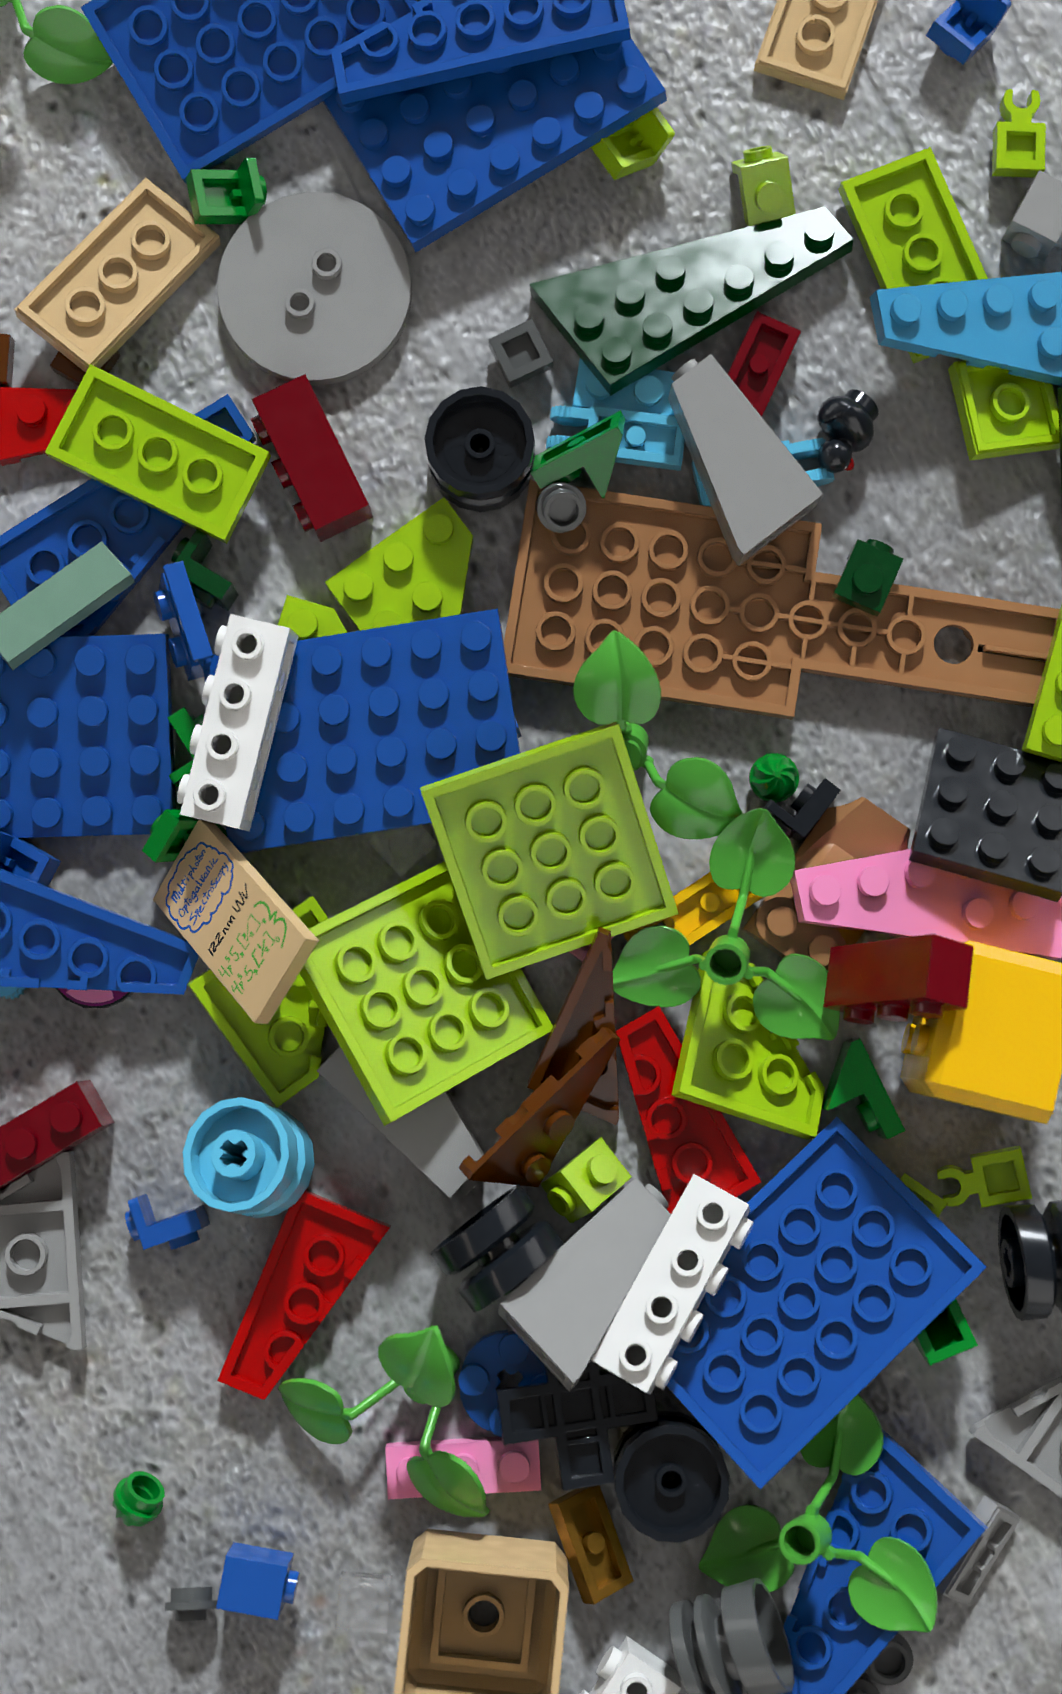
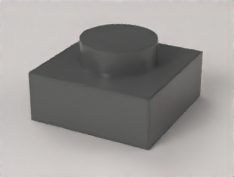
[488,319,554,388]

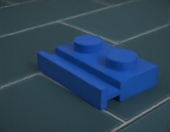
[153,561,213,681]

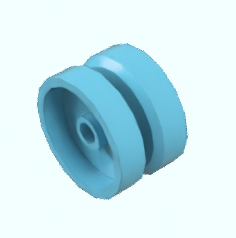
[183,1097,315,1218]

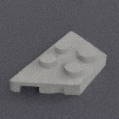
[0,1151,87,1351]
[969,1375,1062,1498]

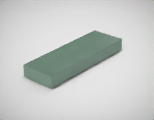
[0,541,135,670]

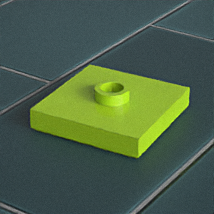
[948,360,1060,461]

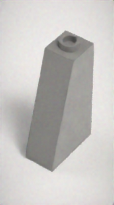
[668,354,823,566]
[317,1046,484,1198]
[498,1178,671,1391]

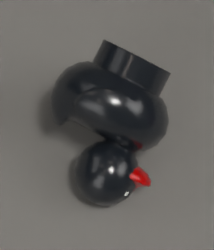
[817,389,879,473]

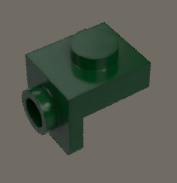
[171,529,238,611]
[832,539,903,617]

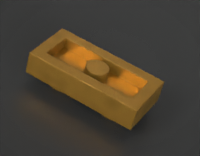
[548,1485,634,1605]

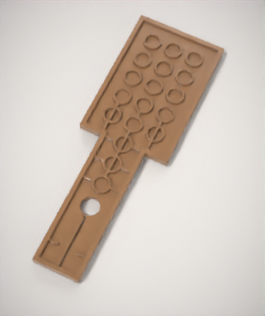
[504,479,1060,720]

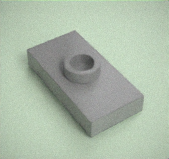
[936,1495,1020,1605]

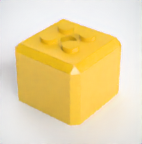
[900,941,1062,1124]

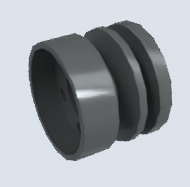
[669,1578,794,1694]

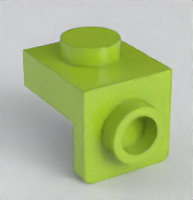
[591,107,675,180]
[731,146,796,226]
[541,1137,632,1223]

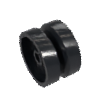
[424,386,535,512]
[430,1184,563,1313]
[998,1200,1062,1321]
[613,1411,730,1543]

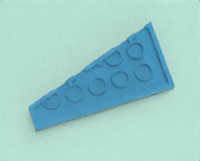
[869,272,1062,386]

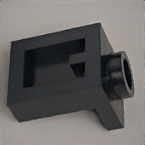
[763,778,841,843]

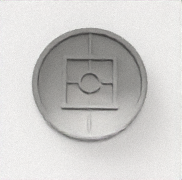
[217,192,412,386]

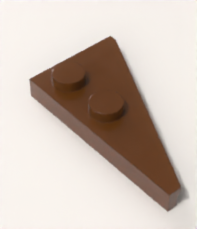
[527,927,619,1125]
[459,1027,621,1187]

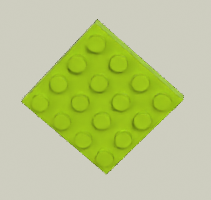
[420,722,679,980]
[299,861,553,1126]

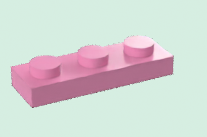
[385,1436,541,1500]

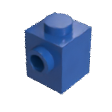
[216,1542,300,1620]

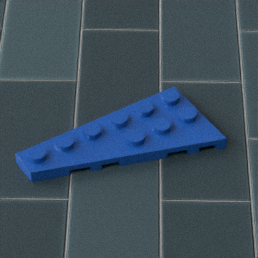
[331,0,631,105]
[0,394,256,637]
[0,868,199,995]
[783,1429,988,1694]

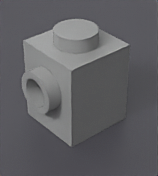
[1001,170,1062,261]

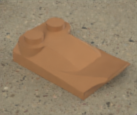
[742,797,911,971]

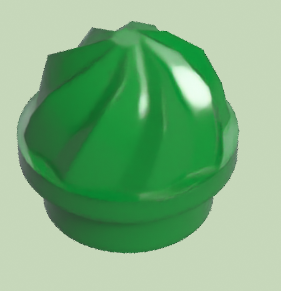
[749,753,799,803]
[112,1471,165,1527]

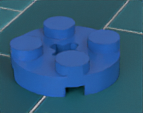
[459,1330,547,1437]

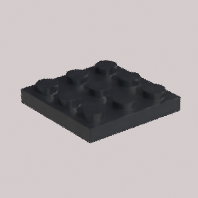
[909,727,1062,902]

